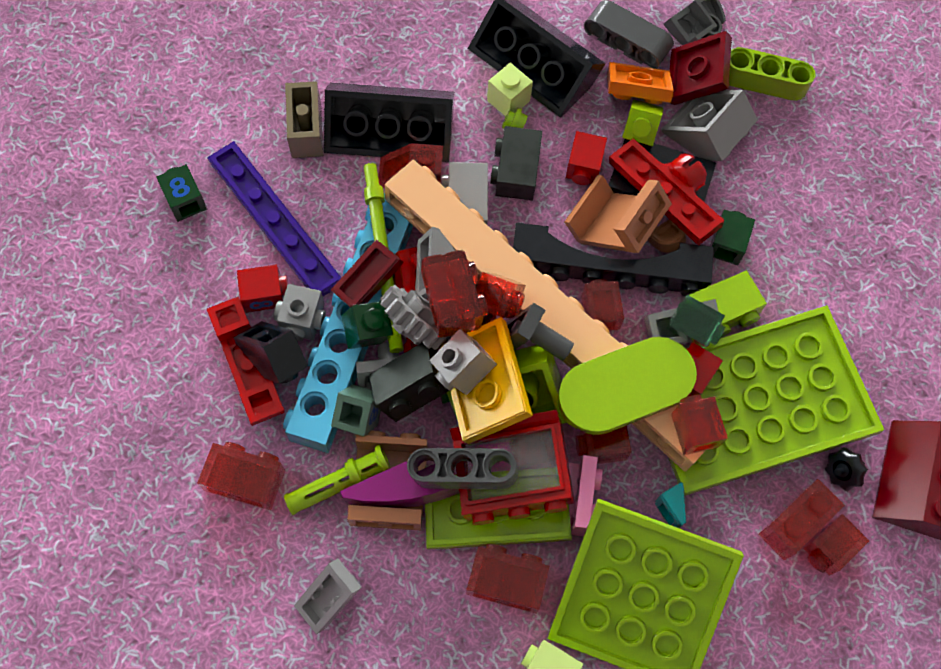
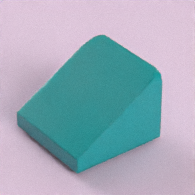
[655,482,686,528]

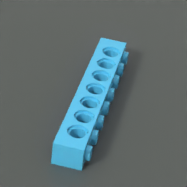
[283,193,413,453]

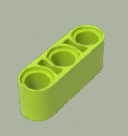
[729,47,816,101]

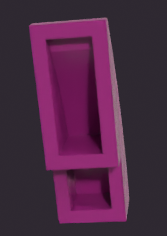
[340,461,459,508]

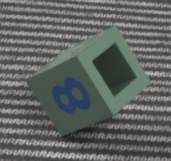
[331,384,381,436]

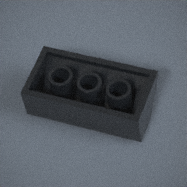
[467,0,606,118]
[324,82,455,162]

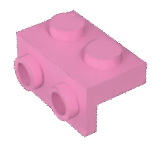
[568,455,603,537]

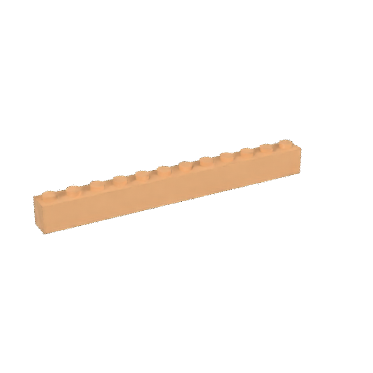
[384,159,719,472]

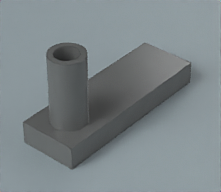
[507,303,574,361]

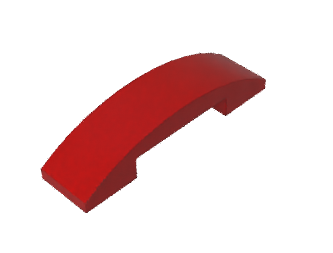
[207,296,285,426]

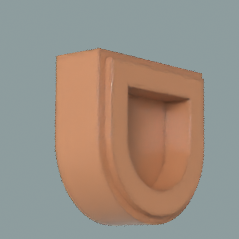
[647,219,686,253]

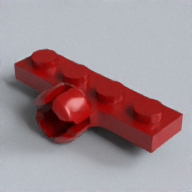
[609,138,724,246]

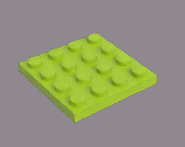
[547,498,744,669]

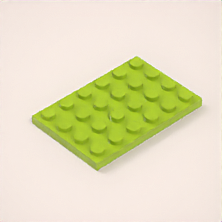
[668,305,884,496]

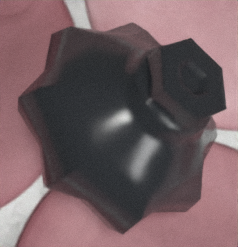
[825,447,868,492]

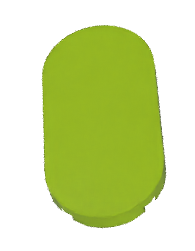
[558,337,697,435]

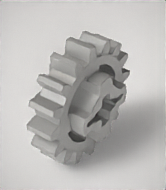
[380,285,446,350]

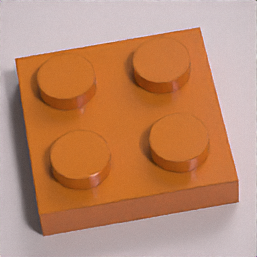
[607,62,674,105]

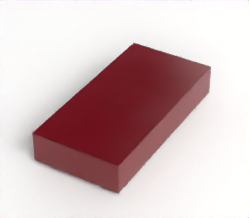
[331,239,403,307]

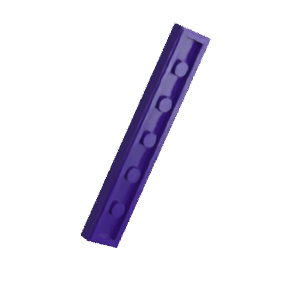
[207,141,341,297]

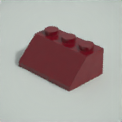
[872,420,941,540]

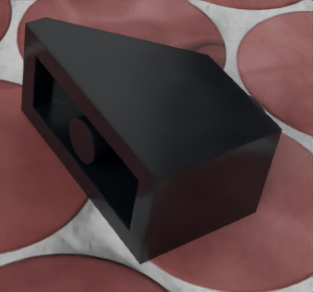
[233,321,308,384]

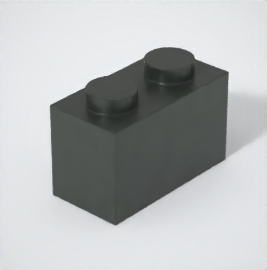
[490,126,543,201]
[369,342,449,422]

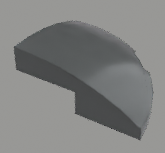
[663,0,726,45]

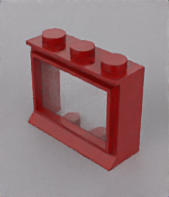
[449,409,575,525]

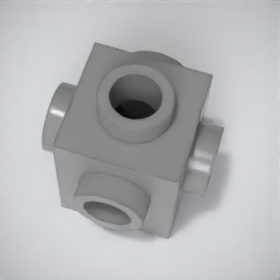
[274,284,326,341]

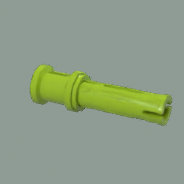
[284,445,391,515]

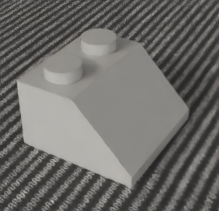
[661,90,758,161]

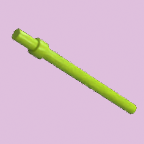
[364,163,403,353]

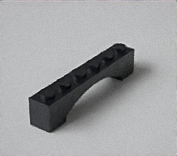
[513,223,714,297]

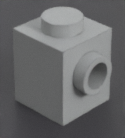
[429,329,497,395]

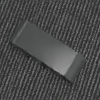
[584,0,674,69]
[407,448,519,489]

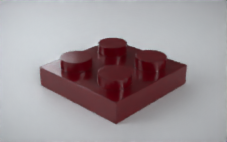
[669,31,732,105]

